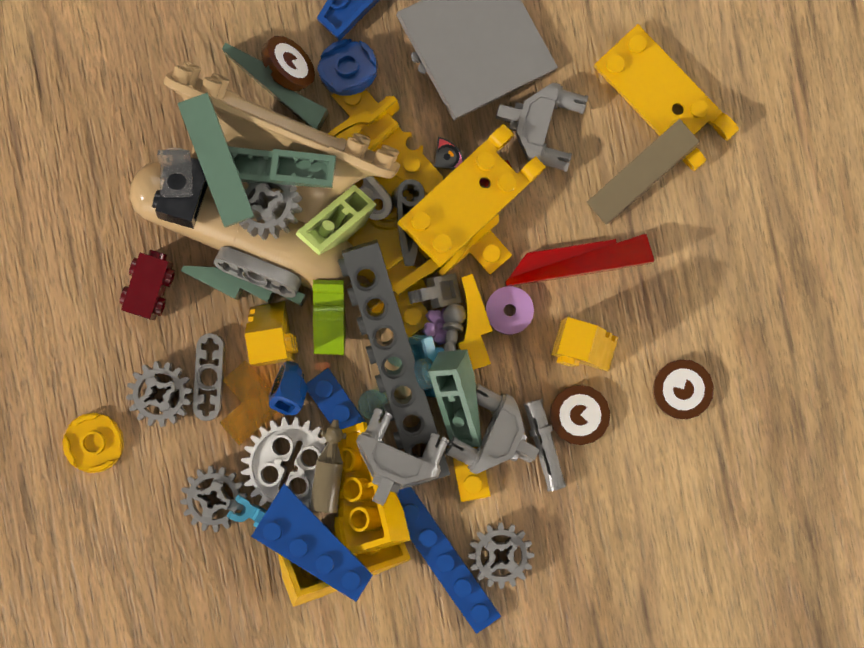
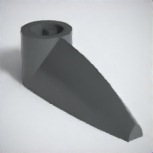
[391,179,425,267]

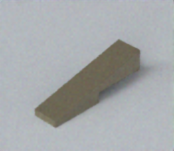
[587,119,700,225]

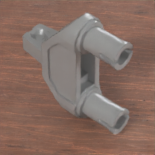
[496,83,588,172]
[445,383,540,474]
[356,408,449,506]

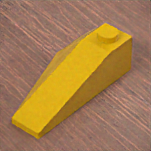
[334,422,411,555]
[278,531,411,607]

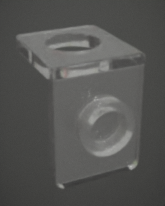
[157,148,193,197]

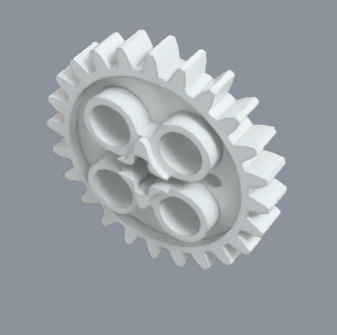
[241,417,327,509]

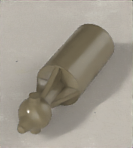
[310,419,346,513]

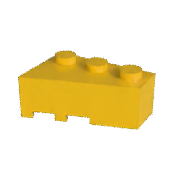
[245,301,299,366]
[551,317,618,372]

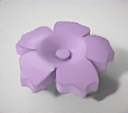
[422,308,447,345]

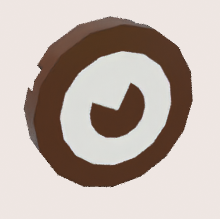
[261,36,315,91]
[652,359,714,419]
[550,385,610,445]

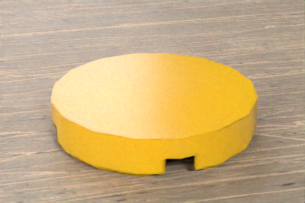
[62,413,124,473]

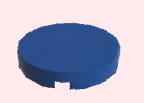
[317,39,378,96]

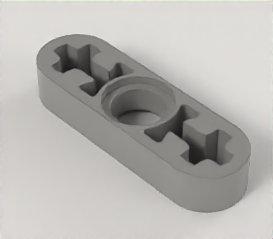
[214,246,302,298]
[193,333,225,421]

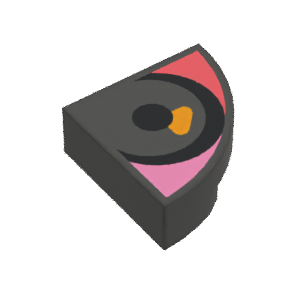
[435,137,464,170]

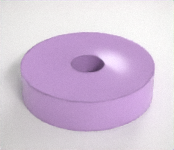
[485,286,534,335]

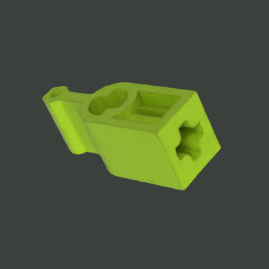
[313,279,346,355]

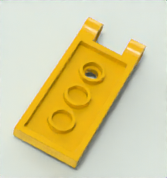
[593,24,739,171]
[398,124,546,268]

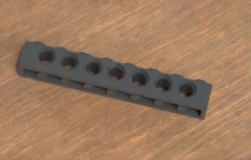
[338,239,450,486]

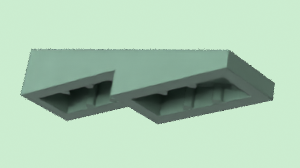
[222,43,329,130]
[177,93,255,228]
[228,146,336,188]

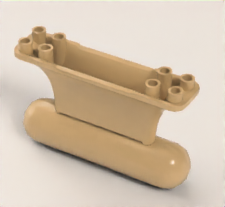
[129,62,400,290]

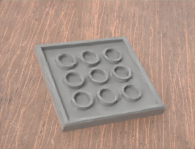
[396,0,558,121]

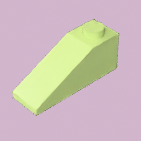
[296,184,377,255]

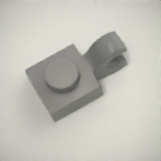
[408,273,462,309]

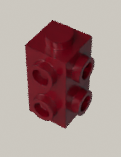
[119,250,175,321]

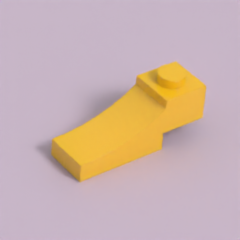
[458,274,492,370]

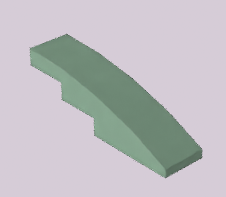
[181,265,308,306]

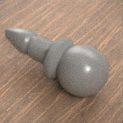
[442,303,467,351]

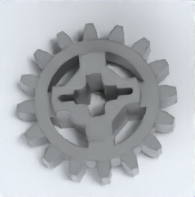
[239,182,302,240]
[126,361,194,427]
[180,466,247,532]
[468,522,534,589]

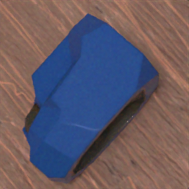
[269,361,308,415]

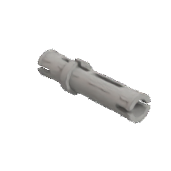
[523,399,566,492]

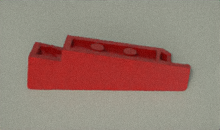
[505,234,654,286]

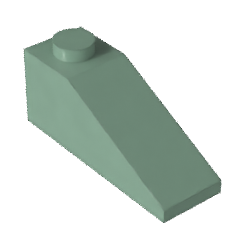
[428,350,482,447]

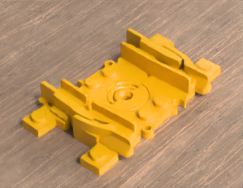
[328,89,512,338]

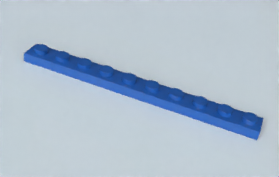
[306,368,501,634]

